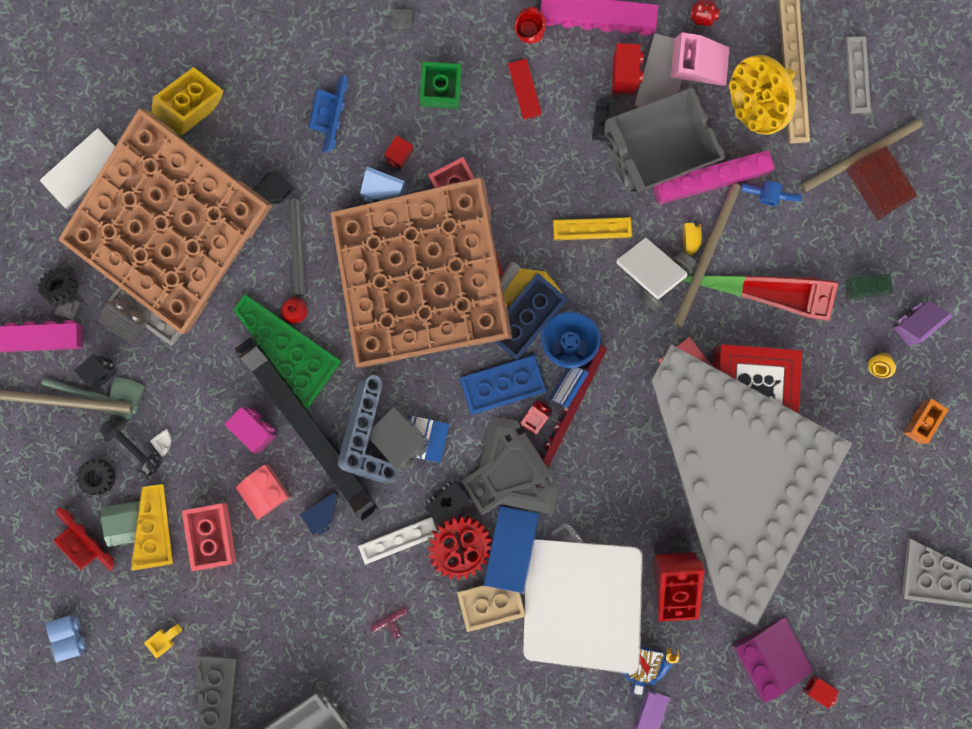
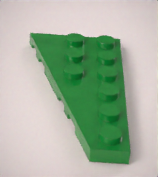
[233,294,342,410]

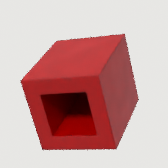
[384,135,414,170]
[803,675,839,709]

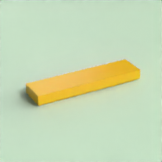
[553,217,632,240]

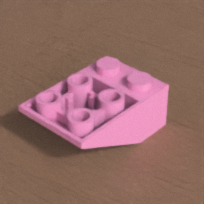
[671,32,730,86]

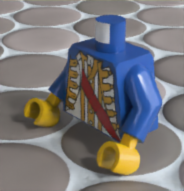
[620,647,679,695]

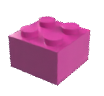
[224,407,276,453]

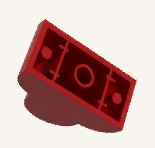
[653,552,704,622]

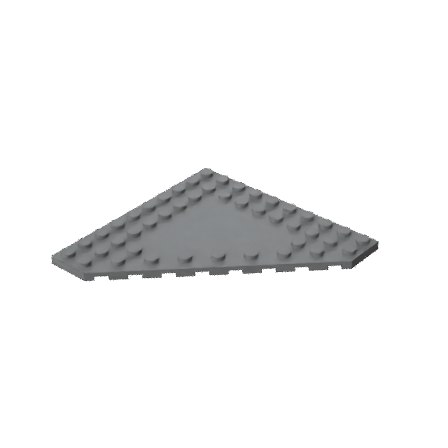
[651,345,852,625]

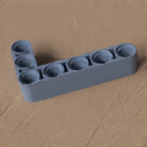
[338,375,398,483]

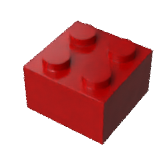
[611,43,644,95]

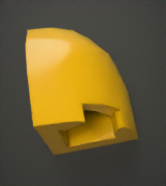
[682,223,702,256]

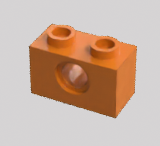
[903,399,949,444]

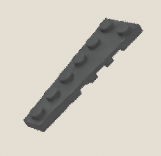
[196,655,238,729]

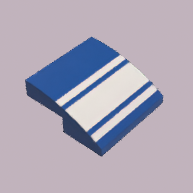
[549,368,588,408]
[408,415,449,463]

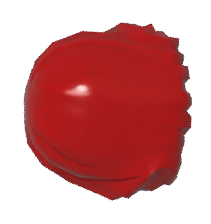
[514,6,546,44]

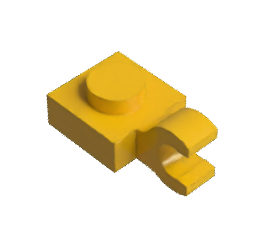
[144,624,183,659]

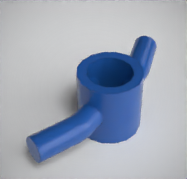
[740,181,802,206]

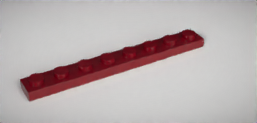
[537,345,607,488]

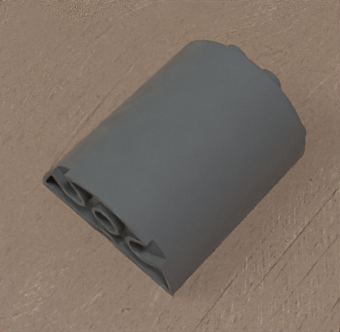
[605,87,725,194]

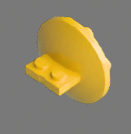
[729,55,796,135]

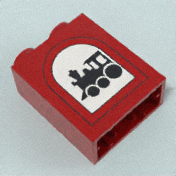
[713,344,802,414]

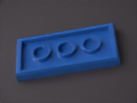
[460,354,546,415]
[484,507,539,594]

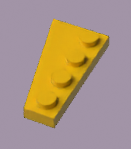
[131,484,173,570]

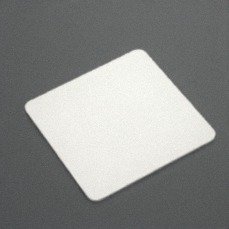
[524,539,642,673]

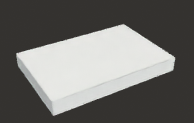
[617,238,687,300]

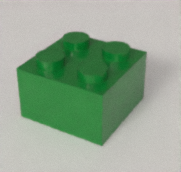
[420,61,462,109]

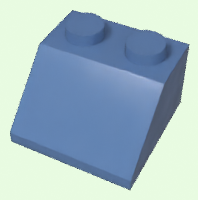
[360,167,407,204]

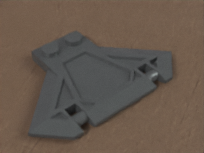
[461,416,560,515]

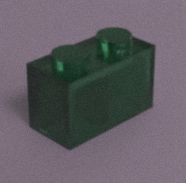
[844,274,893,300]

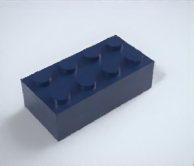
[494,273,568,360]

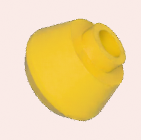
[868,353,896,378]

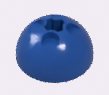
[541,312,601,368]

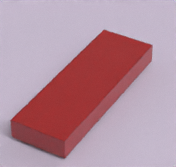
[508,59,542,120]

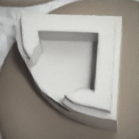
[150,429,171,457]

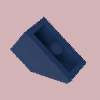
[300,492,338,535]

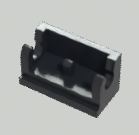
[592,98,619,142]

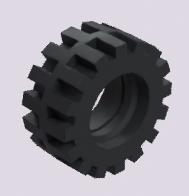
[38,268,78,306]
[76,459,116,495]

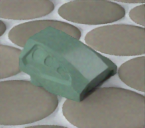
[101,501,140,547]

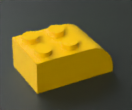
[151,67,223,136]

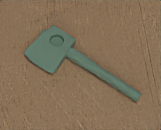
[42,377,145,419]

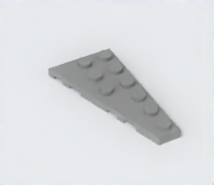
[902,538,972,608]

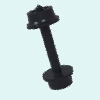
[100,417,162,477]

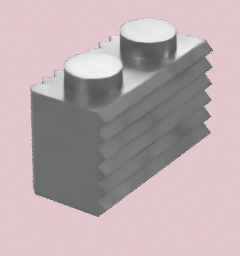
[98,298,148,344]

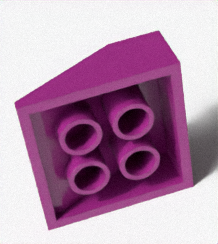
[731,617,813,703]

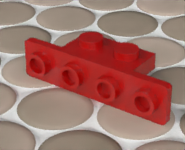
[53,507,114,571]

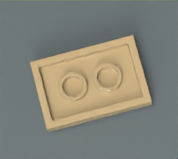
[457,585,525,632]

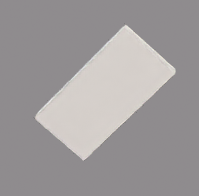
[40,128,115,210]

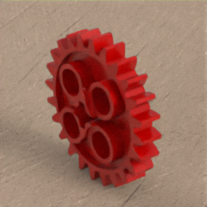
[426,515,492,580]

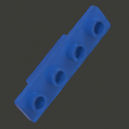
[308,75,348,153]

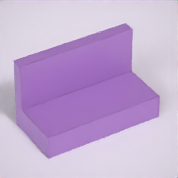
[634,689,670,729]

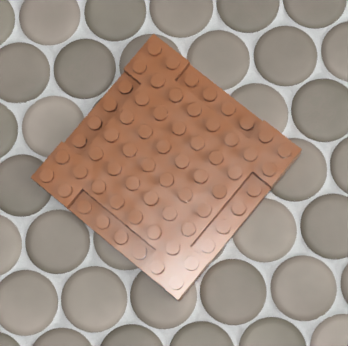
[58,109,273,335]
[331,178,512,368]

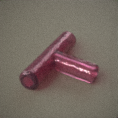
[370,607,407,639]

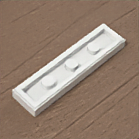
[358,517,438,565]

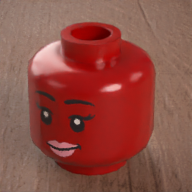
[691,0,720,27]

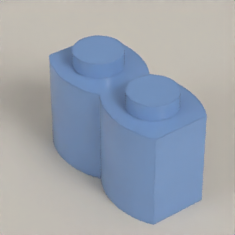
[46,614,86,662]

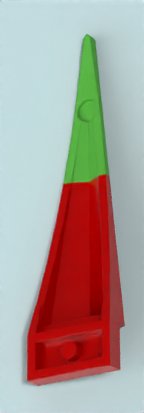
[682,275,838,321]

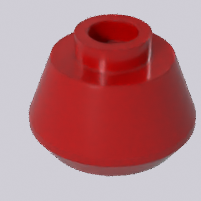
[281,297,308,324]

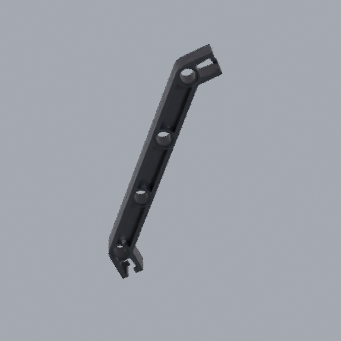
[235,337,381,524]

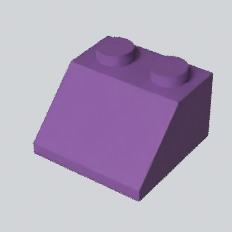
[893,301,952,346]

